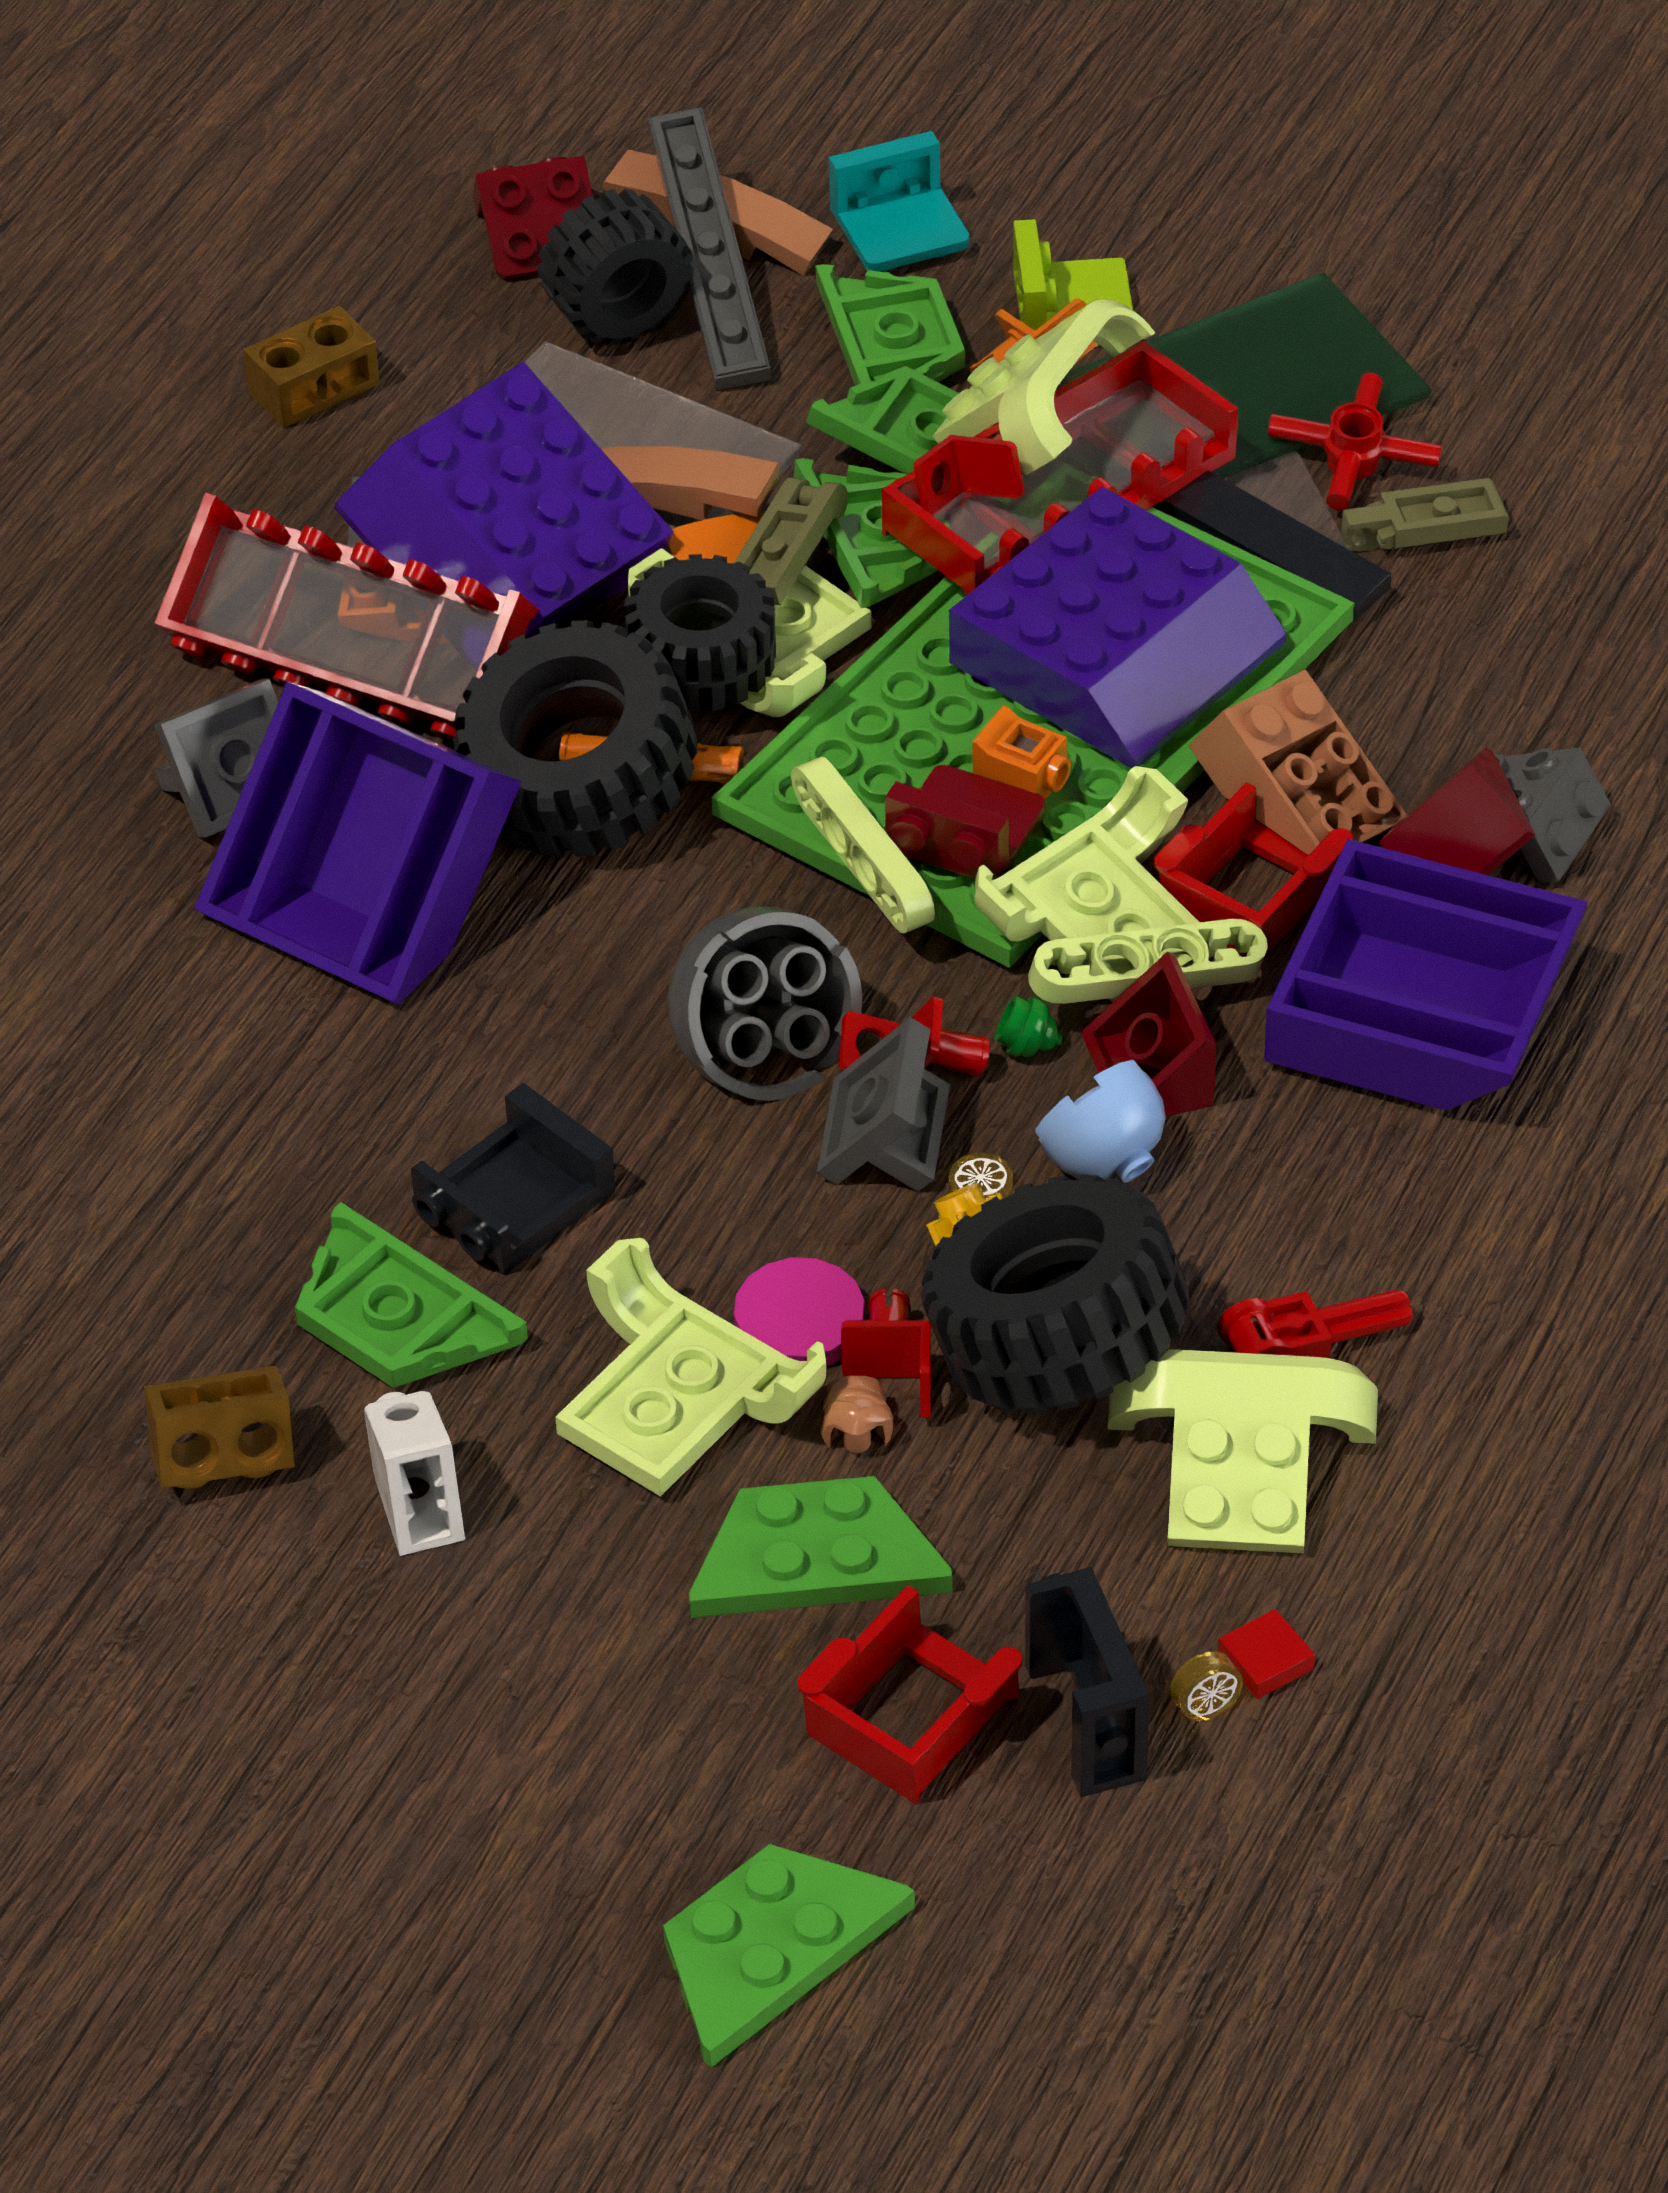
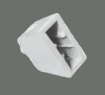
[364,1391,465,1556]

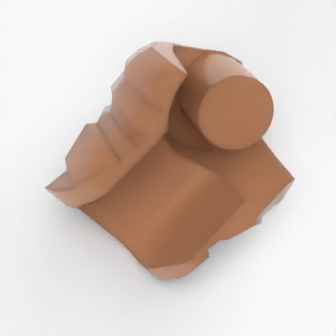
[820,1376,893,1453]

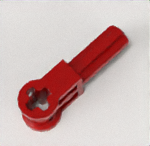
[1217,1290,1413,1359]

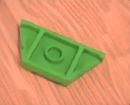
[816,264,965,386]
[806,366,1011,514]
[794,458,949,608]
[295,1202,528,1388]
[689,1476,952,1618]
[663,1844,915,2068]

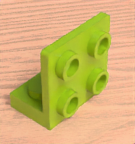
[1013,219,1133,330]

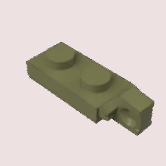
[1340,478,1509,551]

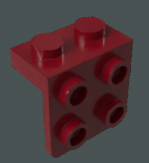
[473,156,593,280]
[885,765,1045,880]

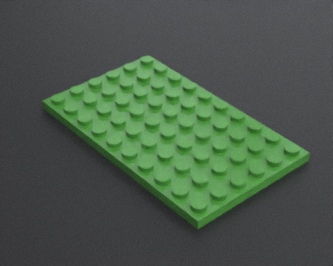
[712,466,1355,968]

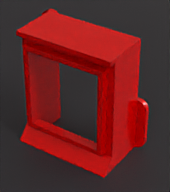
[1154,782,1353,966]
[797,1585,1023,1804]

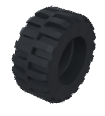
[453,620,697,857]
[921,1175,1189,1413]

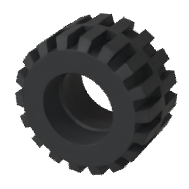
[538,189,694,345]
[624,554,776,712]

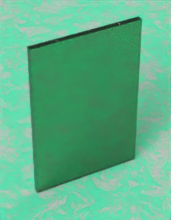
[1061,273,1431,479]

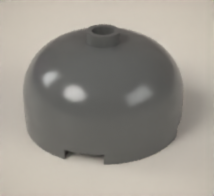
[668,906,862,1101]

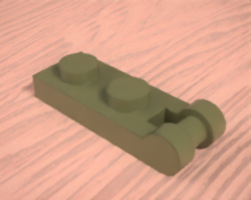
[733,477,848,605]

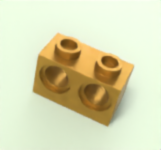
[243,305,380,428]
[144,1365,295,1489]

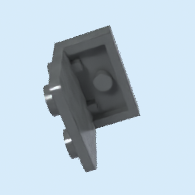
[1494,747,1611,883]

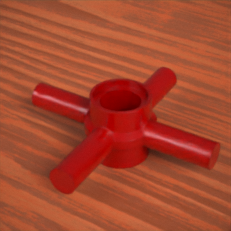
[1268,373,1442,510]

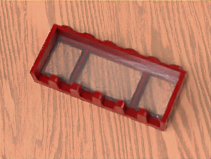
[882,341,1238,595]
[154,492,540,741]

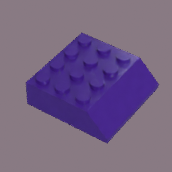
[334,361,674,672]
[949,486,1286,768]
[194,681,522,1004]
[1264,839,1588,1110]

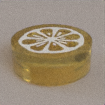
[949,1153,1013,1198]
[1170,1652,1243,1721]

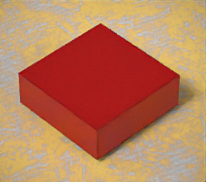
[1218,1608,1315,1699]

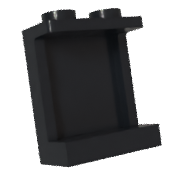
[411,1082,616,1276]
[1025,1567,1149,1797]

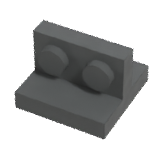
[154,679,278,838]
[816,1017,950,1192]

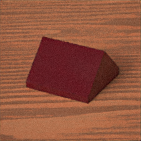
[1379,747,1536,875]
[1081,952,1216,1117]

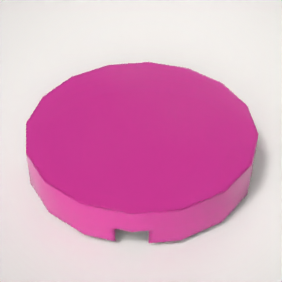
[734,1257,865,1366]

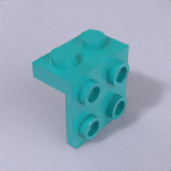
[828,131,969,272]

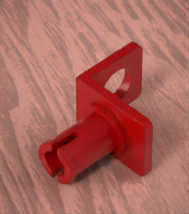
[914,433,1024,515]
[839,996,990,1077]
[841,1288,932,1418]

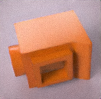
[972,705,1071,800]

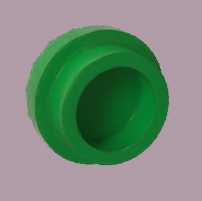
[994,995,1063,1057]

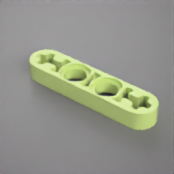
[791,757,935,934]
[1028,919,1268,1004]

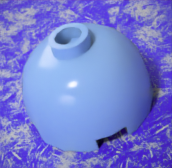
[1035,1060,1165,1183]

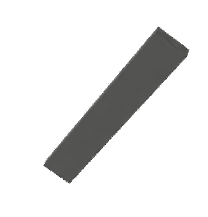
[648,107,771,391]

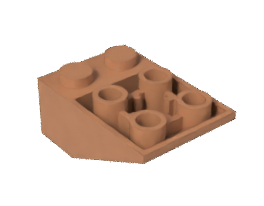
[1188,669,1407,855]

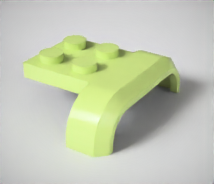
[932,299,1155,475]
[628,548,872,717]
[974,766,1210,1002]
[555,1238,826,1497]
[1108,1349,1378,1553]

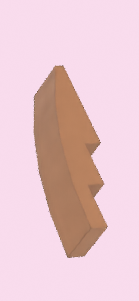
[601,150,833,276]
[601,446,779,520]

